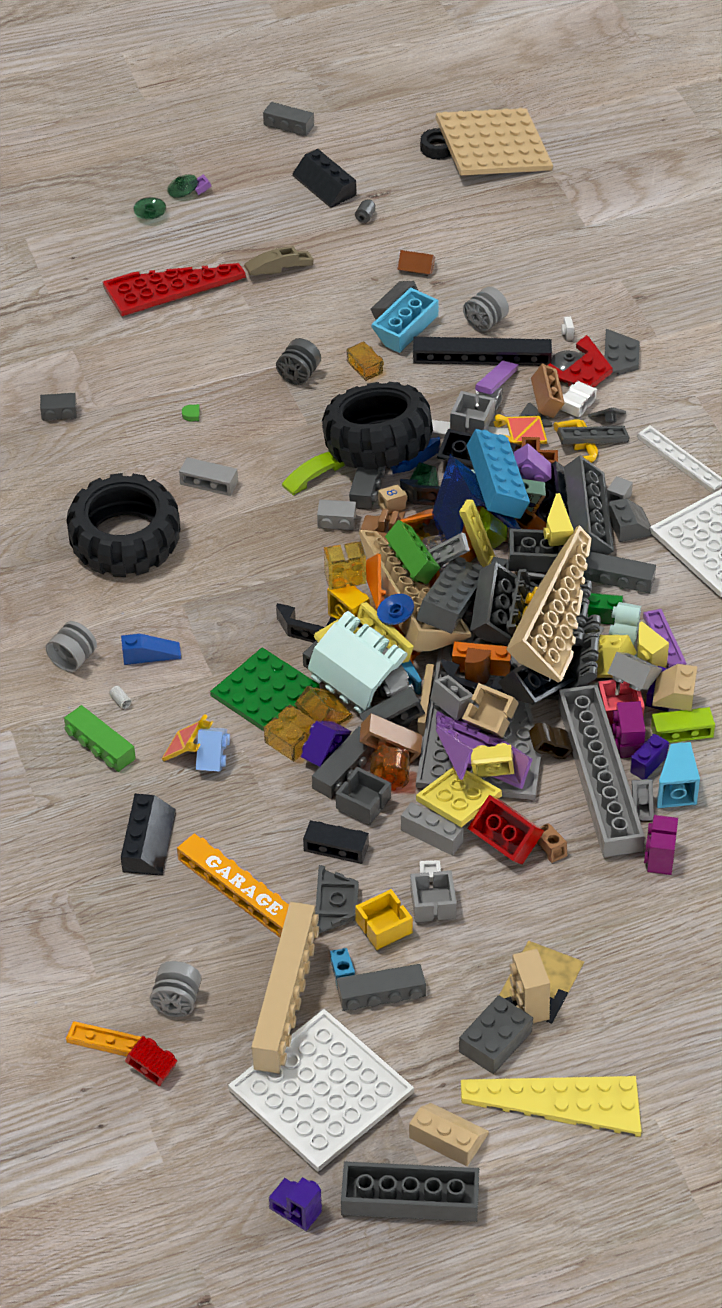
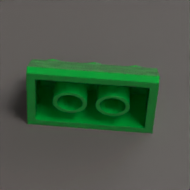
[587,593,623,625]

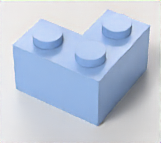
[196,727,230,772]

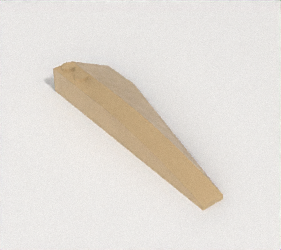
[506,525,592,682]
[359,530,472,652]

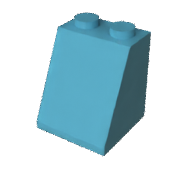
[657,742,700,808]

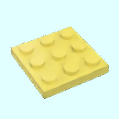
[416,767,502,827]

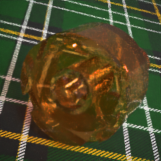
[370,745,410,791]

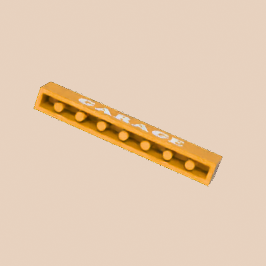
[177,833,289,938]

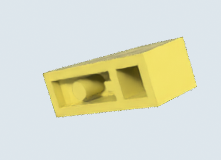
[543,493,574,546]

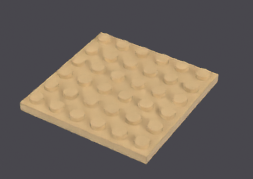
[436,108,553,175]

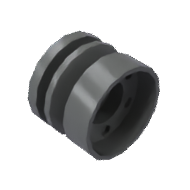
[276,338,321,385]

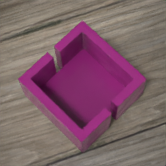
[612,701,646,758]
[644,815,678,875]

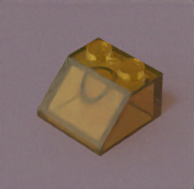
[295,686,353,726]

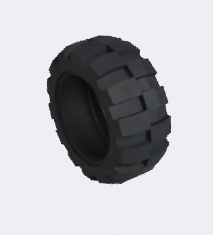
[322,382,433,469]
[66,473,181,577]

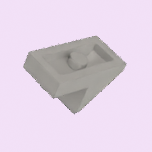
[631,779,654,821]

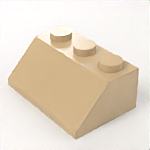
[409,1103,489,1167]

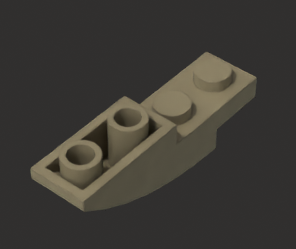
[244,246,314,276]

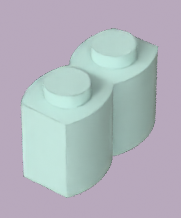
[609,602,642,645]

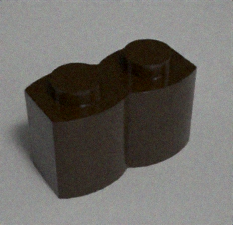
[529,723,573,759]

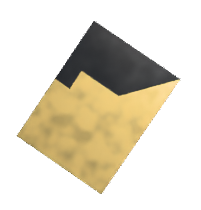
[499,940,584,1024]

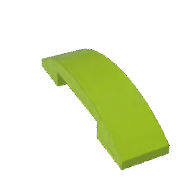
[282,452,345,496]

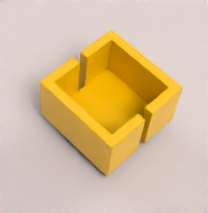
[355,889,413,950]

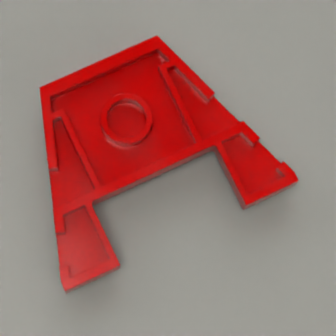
[547,335,613,387]

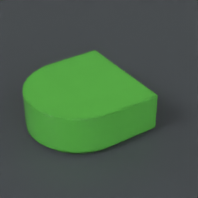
[182,404,200,421]

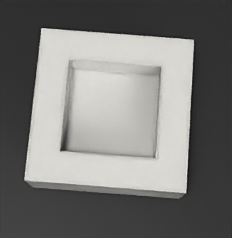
[561,316,574,341]
[420,860,441,882]

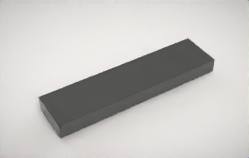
[557,426,630,444]

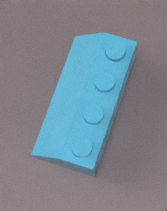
[371,287,439,353]

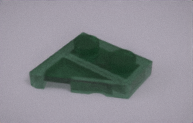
[410,462,438,486]

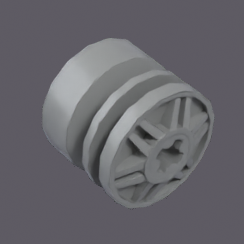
[463,286,509,332]
[45,621,97,673]
[150,961,202,1017]

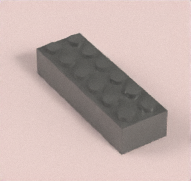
[564,455,614,555]
[416,557,483,634]
[341,1161,480,1222]

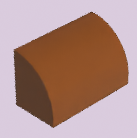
[397,250,435,275]
[509,509,547,530]
[465,648,491,685]

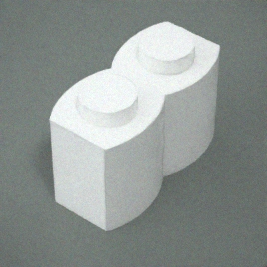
[560,381,597,418]

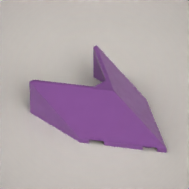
[436,711,533,789]

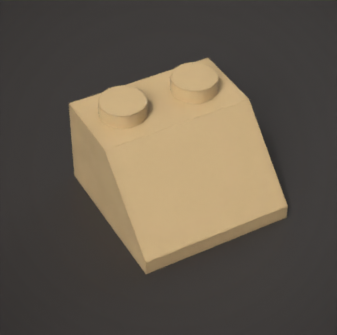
[652,664,697,711]

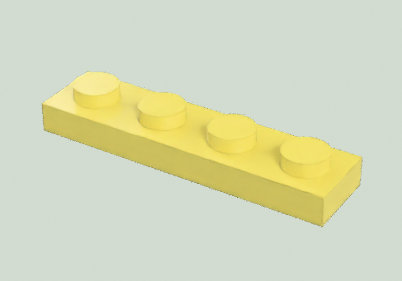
[459,500,496,567]
[357,602,414,663]

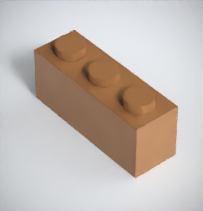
[531,364,565,418]
[359,713,422,764]

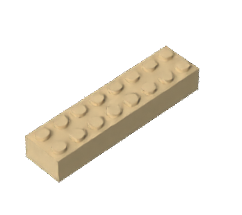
[251,902,319,1074]

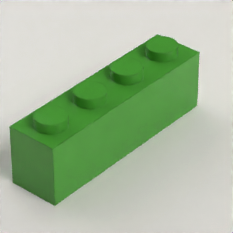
[385,520,440,585]
[64,705,136,772]

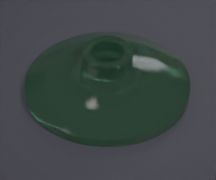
[167,174,198,198]
[134,197,166,219]

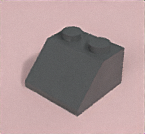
[609,498,653,542]

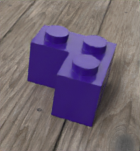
[301,721,351,767]
[269,1177,322,1231]

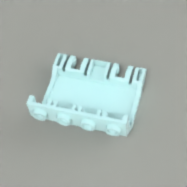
[308,611,407,714]

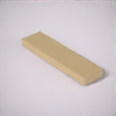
[417,664,434,736]

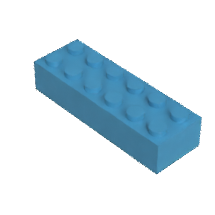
[467,429,530,519]

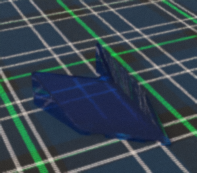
[432,454,521,543]

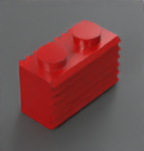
[125,1036,178,1086]

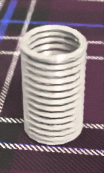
[109,686,132,709]

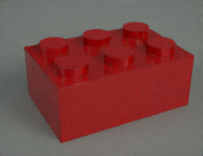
[467,794,544,865]

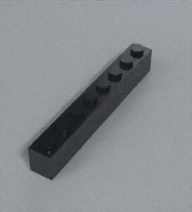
[413,337,552,366]

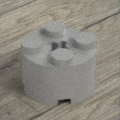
[377,665,415,700]

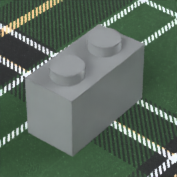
[317,500,356,530]
[430,675,473,720]

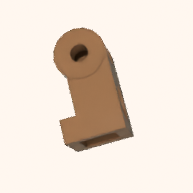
[537,823,567,863]

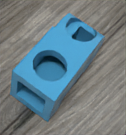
[330,948,355,988]

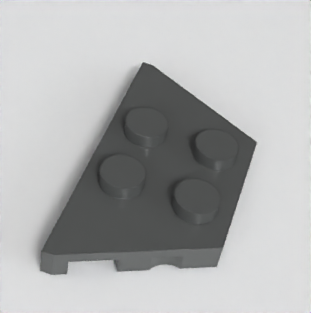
[604,329,640,379]
[315,865,359,933]

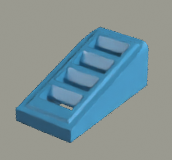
[401,660,422,695]

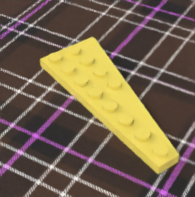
[461,1076,641,1137]

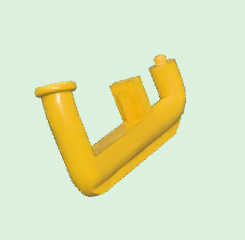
[553,419,598,463]

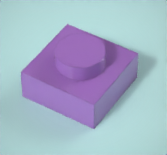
[190,174,212,195]

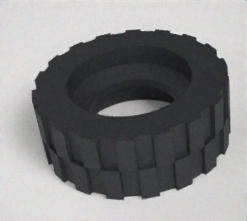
[420,128,451,160]

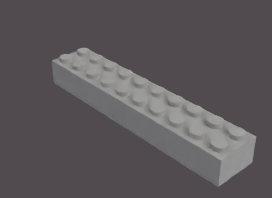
[558,684,645,857]

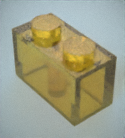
[347,341,384,381]

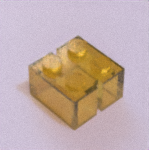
[324,541,366,590]
[264,705,315,762]

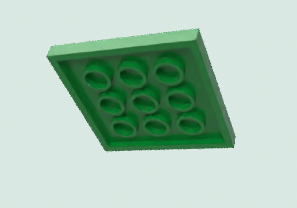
[210,647,320,734]

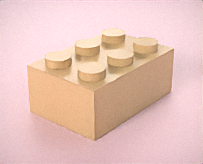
[510,949,550,1023]

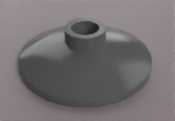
[551,350,583,371]

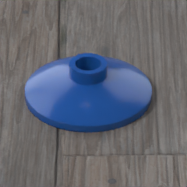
[377,594,414,625]

